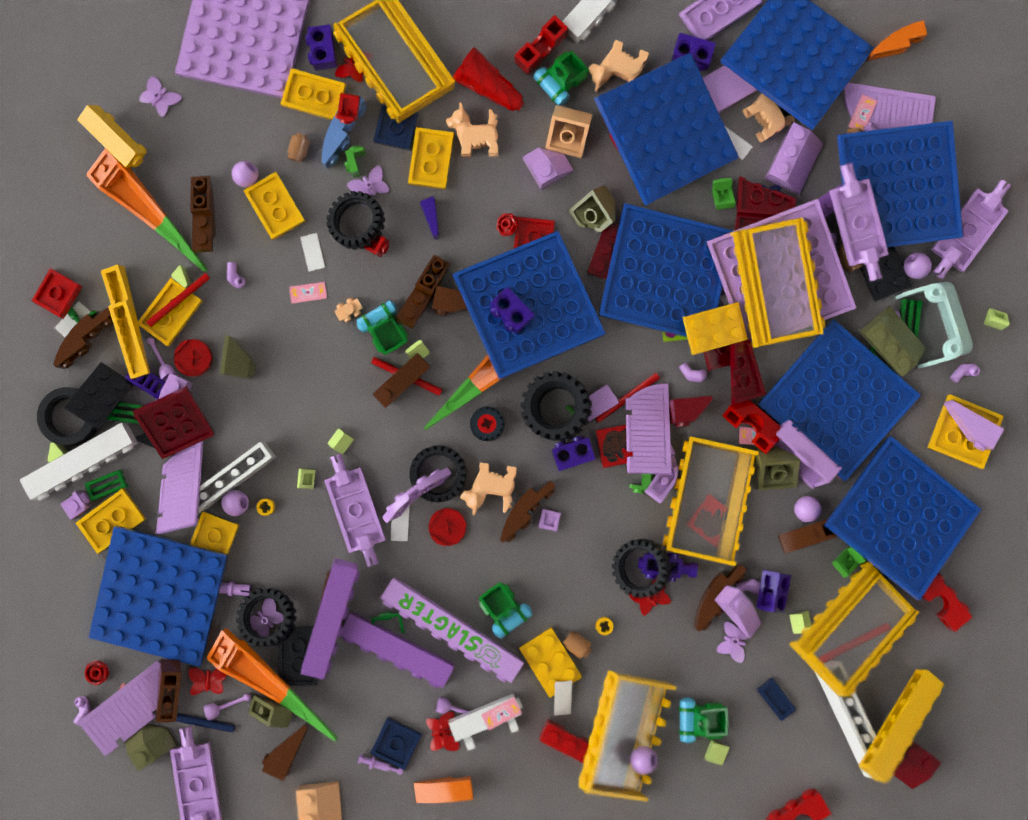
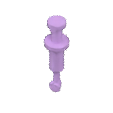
[358,754,403,775]

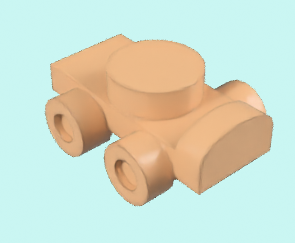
[334,297,363,323]

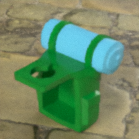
[533,50,589,106]
[356,300,408,355]
[479,582,533,639]
[678,697,728,743]

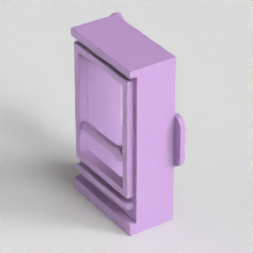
[776,420,841,489]

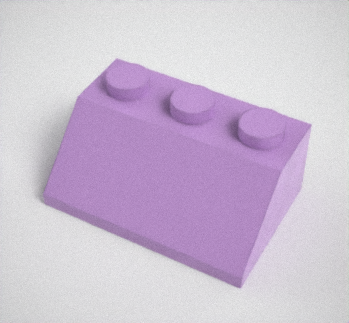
[765,122,823,195]

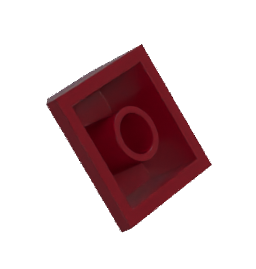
[669,396,712,427]
[893,741,942,789]

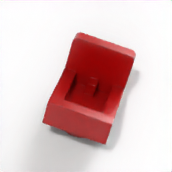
[335,92,361,124]
[365,236,390,258]

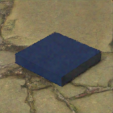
[373,105,419,151]
[370,717,422,770]

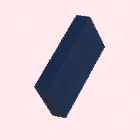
[756,678,797,721]

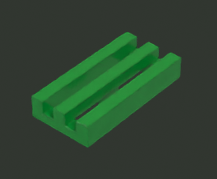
[900,299,922,338]
[107,402,144,424]
[84,469,129,501]

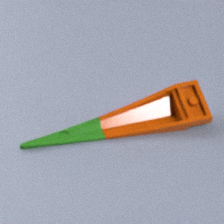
[86,148,208,272]
[424,355,502,430]
[206,628,338,741]

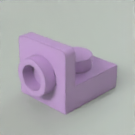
[60,491,92,520]

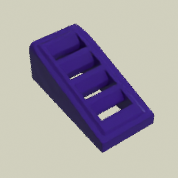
[420,196,439,240]
[125,371,166,399]

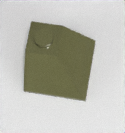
[220,335,256,379]
[755,446,801,491]

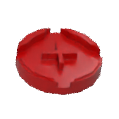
[174,339,213,377]
[428,508,466,546]

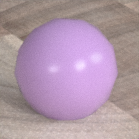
[232,161,259,188]
[904,253,932,279]
[221,490,249,516]
[794,496,822,522]
[630,746,657,774]

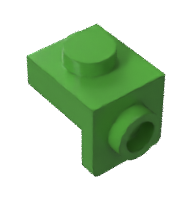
[344,145,367,178]
[712,178,736,210]
[629,474,655,494]
[832,546,867,578]

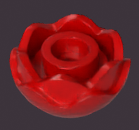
[497,213,518,236]
[84,660,109,685]

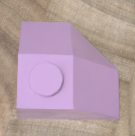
[522,147,574,190]

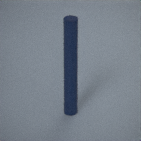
[176,714,235,733]

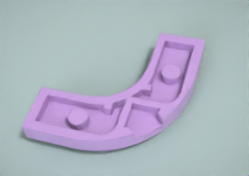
[644,446,678,503]
[382,467,452,523]

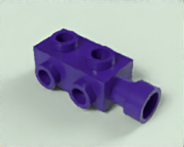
[638,552,698,582]

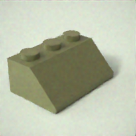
[859,306,926,377]

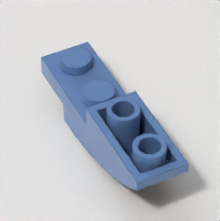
[322,95,367,169]

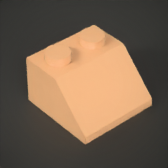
[545,105,593,158]
[296,781,342,820]

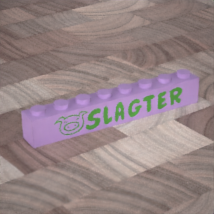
[381,577,524,683]

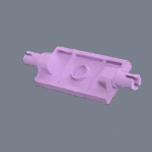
[829,163,889,281]
[931,180,1011,279]
[324,454,386,567]
[170,726,222,820]

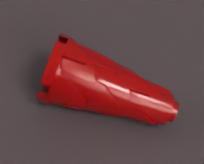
[453,47,525,112]

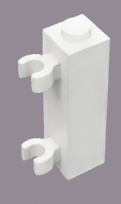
[449,694,523,751]

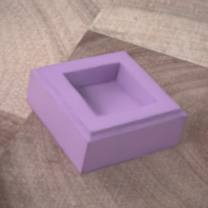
[538,508,561,532]

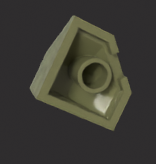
[568,185,615,232]
[125,724,178,771]

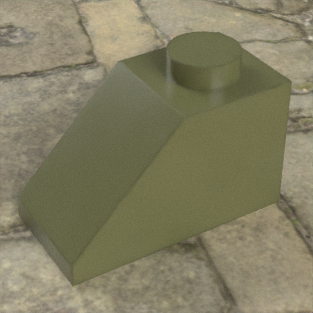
[248,695,292,728]

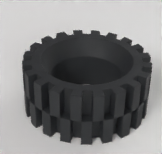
[521,371,592,441]

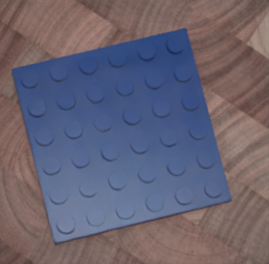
[720,0,874,130]
[594,53,739,205]
[837,121,963,247]
[598,203,732,337]
[453,231,606,380]
[757,319,921,481]
[824,436,981,600]
[88,526,228,667]

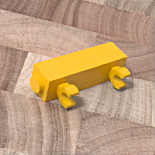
[77,105,147,168]

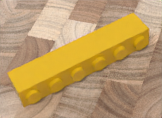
[858,669,944,783]

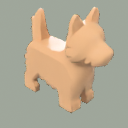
[588,40,649,92]
[743,94,795,142]
[446,103,499,157]
[460,463,517,516]

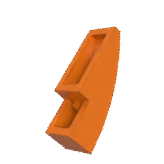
[867,20,927,61]
[414,776,474,803]

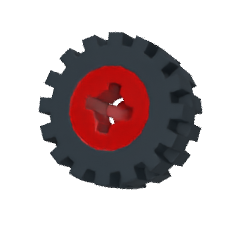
[470,407,504,441]

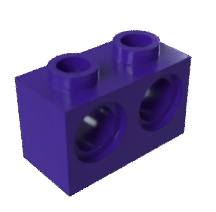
[305,24,338,71]
[671,32,716,71]
[490,287,534,335]
[551,435,595,471]
[756,570,792,613]

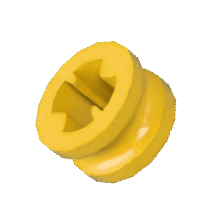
[256,498,275,516]
[595,617,613,635]

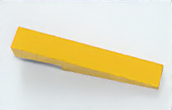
[101,264,150,379]

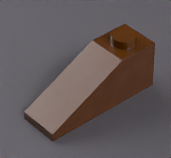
[432,286,468,317]
[373,353,431,408]
[156,659,182,722]
[262,722,310,781]

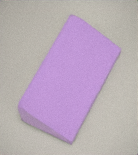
[587,384,619,421]

